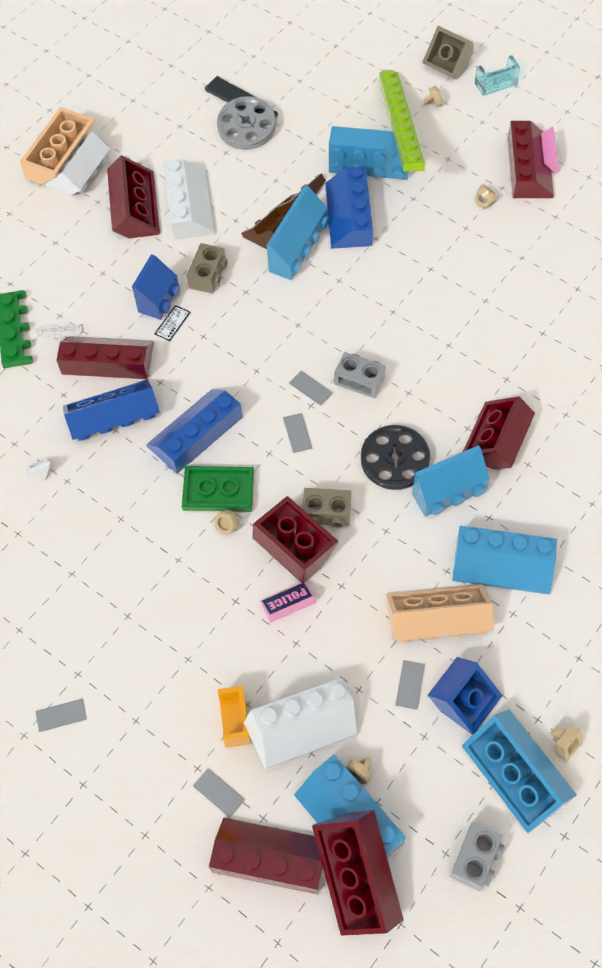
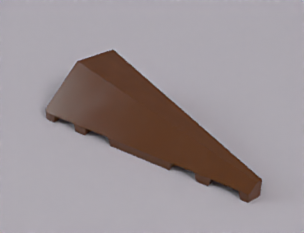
[241,173,326,249]

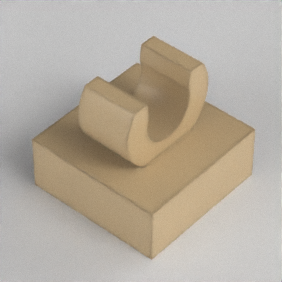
[551,725,583,761]

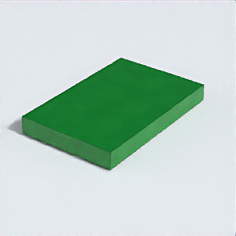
[182,466,254,512]

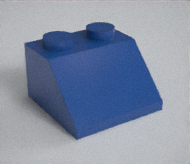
[132,254,180,320]
[427,657,503,734]

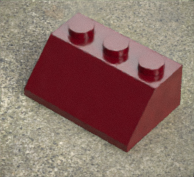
[463,396,535,470]
[252,496,339,584]

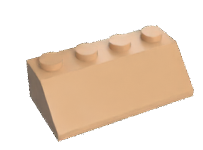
[20,107,95,184]
[386,584,494,642]

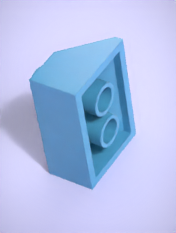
[412,445,490,517]

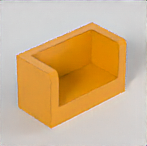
[218,686,251,748]

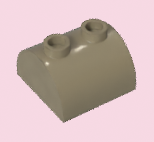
[422,26,474,79]

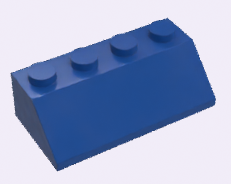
[325,166,373,249]
[63,379,160,441]
[146,389,243,474]

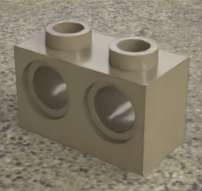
[187,243,228,294]
[302,488,351,528]

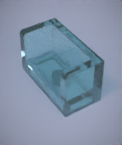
[474,55,520,96]

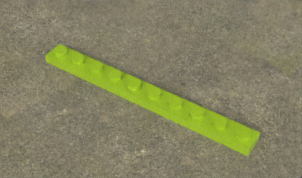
[379,70,425,171]

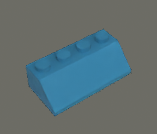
[267,185,329,280]
[452,525,557,594]
[462,709,577,833]
[294,754,406,858]

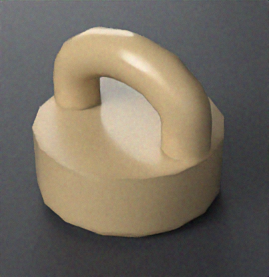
[423,86,443,107]
[475,184,497,207]
[214,510,240,535]
[346,757,372,784]

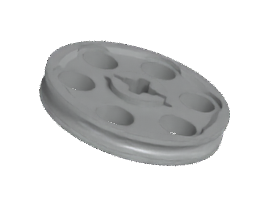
[217,96,276,150]

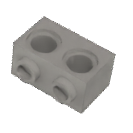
[334,352,386,398]
[450,821,505,892]

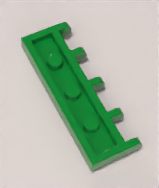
[0,290,33,369]

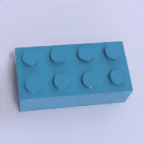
[329,126,409,180]

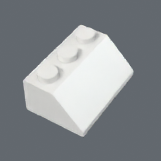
[44,131,110,195]

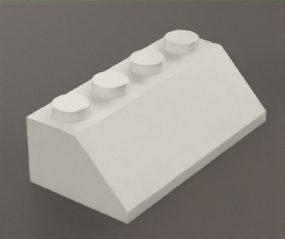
[163,159,215,240]
[244,678,357,770]

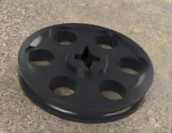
[361,425,430,490]

